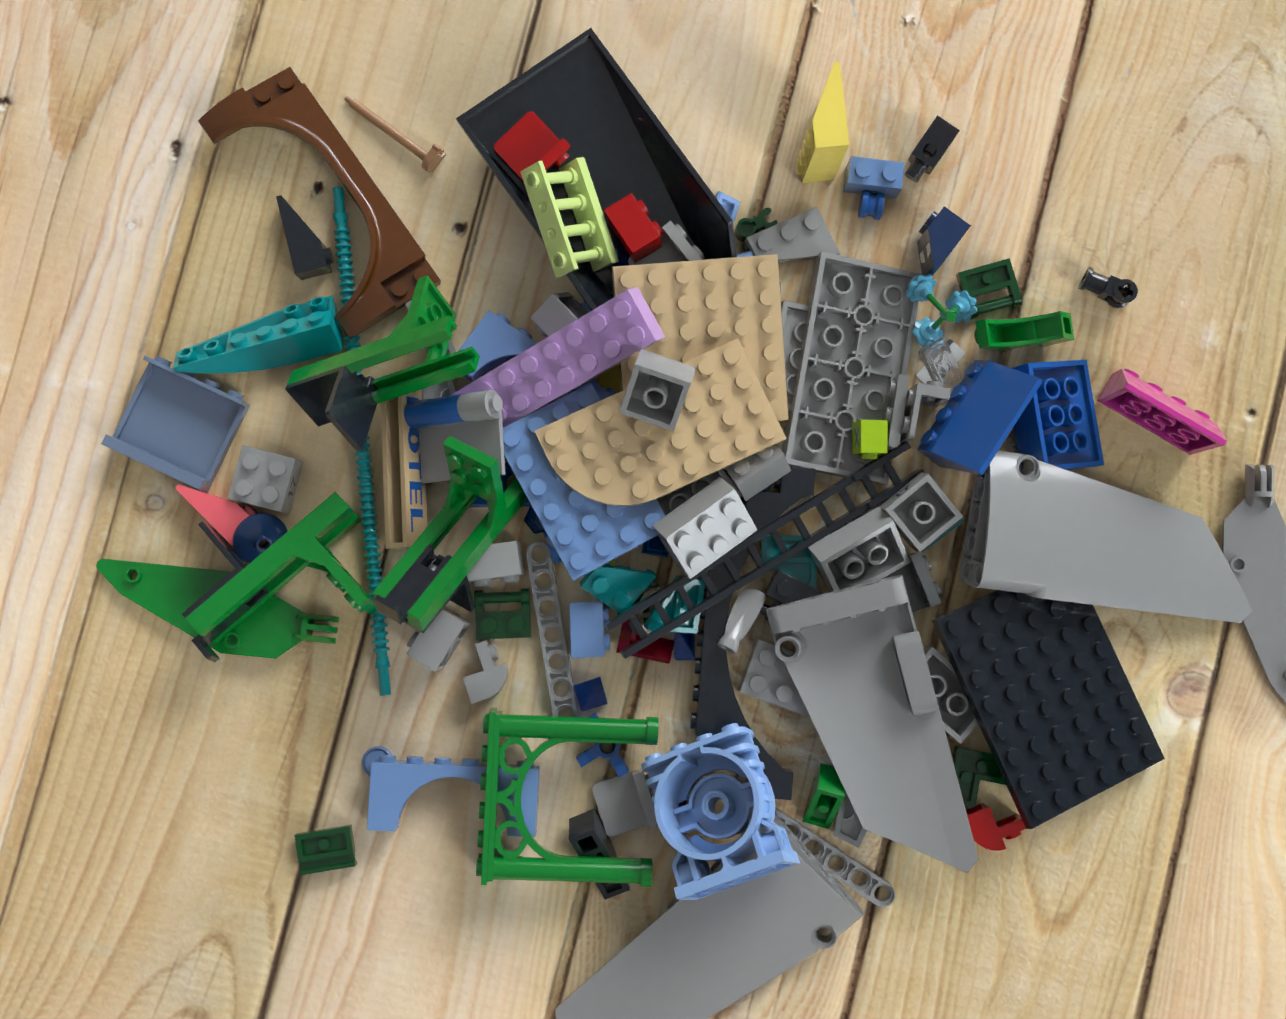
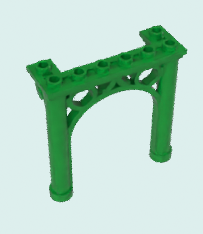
[476,707,658,887]

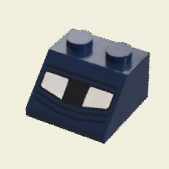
[917,206,971,275]

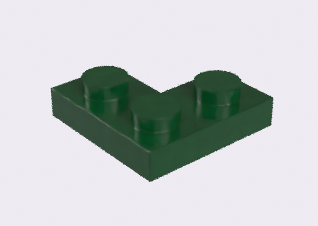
[953,746,1006,807]

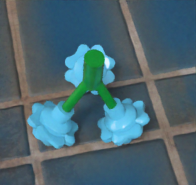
[906,274,977,349]

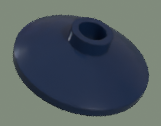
[232,513,288,563]

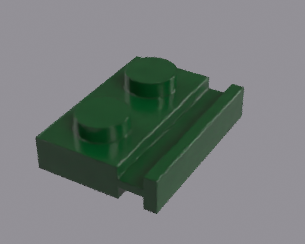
[294,824,357,875]

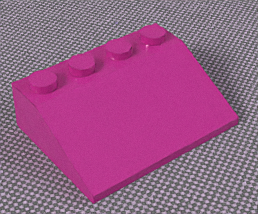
[1097,369,1227,455]

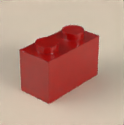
[604,193,663,263]

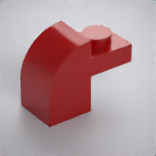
[966,803,1026,851]

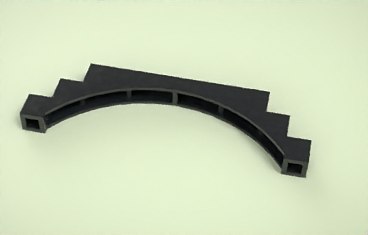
[690,467,815,800]

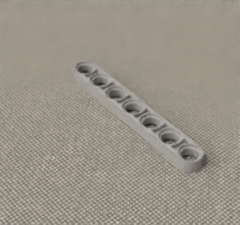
[526,542,578,717]
[750,807,895,907]

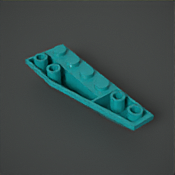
[173,295,343,374]

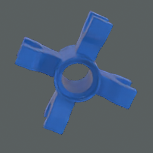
[576,713,629,777]

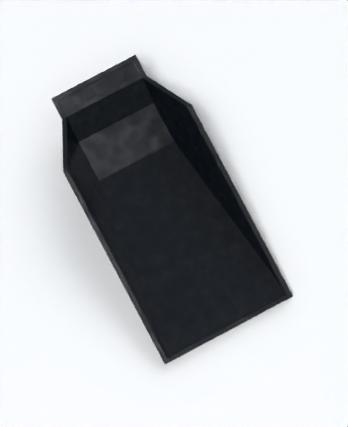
[456,28,737,311]

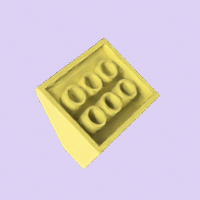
[795,61,850,183]

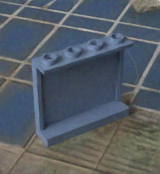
[101,355,250,492]

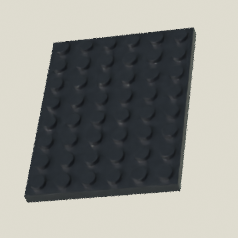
[931,590,1165,829]

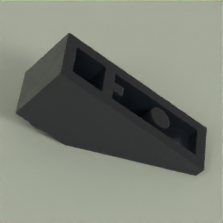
[276,195,334,280]
[569,809,630,900]

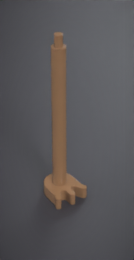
[344,96,446,173]

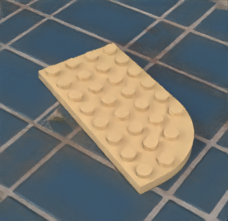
[535,338,786,506]

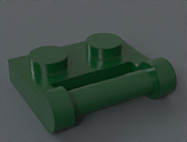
[956,258,1022,320]
[474,588,531,640]

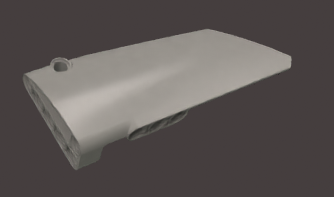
[959,451,1252,623]
[766,575,978,873]
[555,814,864,1019]

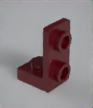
[616,619,674,664]

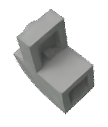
[463,640,509,704]

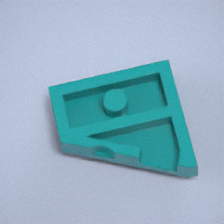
[761,535,816,588]
[579,563,656,613]
[644,575,705,634]

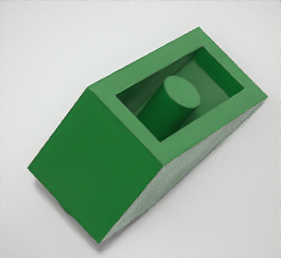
[802,763,845,829]

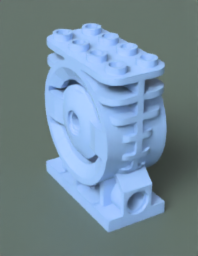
[641,723,800,900]

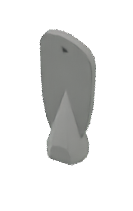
[717,589,766,654]

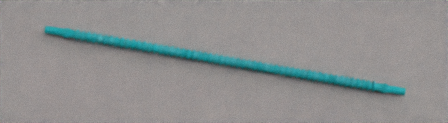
[332,187,391,696]

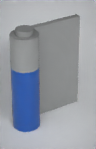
[404,390,505,483]

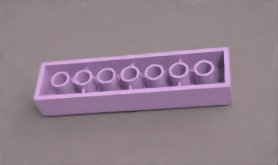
[450,287,665,428]

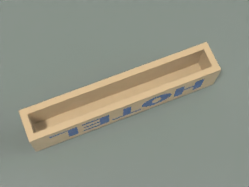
[381,389,428,549]

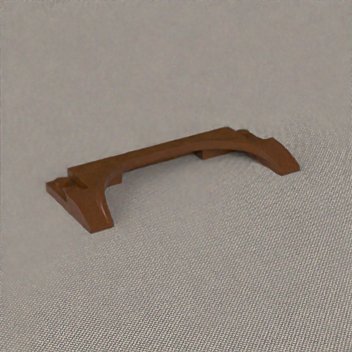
[198,67,441,339]

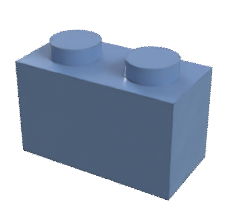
[843,156,905,199]
[569,601,610,658]

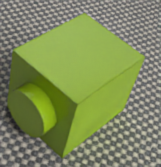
[852,420,888,460]

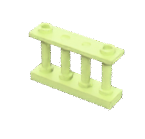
[521,157,619,278]

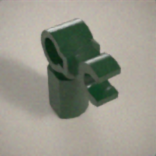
[734,208,778,252]

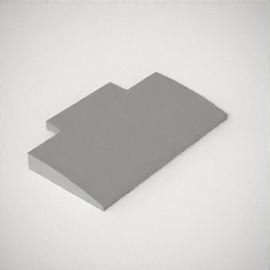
[781,251,923,485]

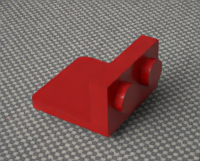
[494,111,571,182]

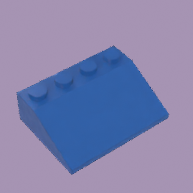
[917,360,1043,475]
[1012,360,1104,471]

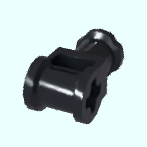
[1078,267,1138,309]

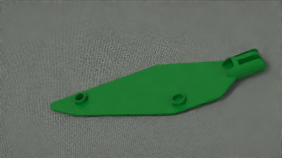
[96,559,339,659]

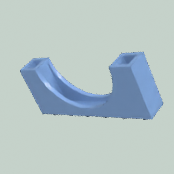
[458,310,617,400]
[367,755,540,837]

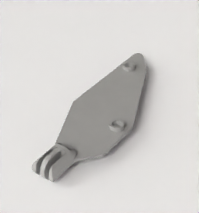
[1223,464,1286,704]

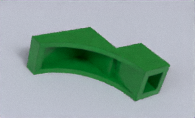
[974,311,1074,352]

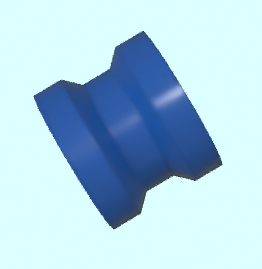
[858,191,885,220]

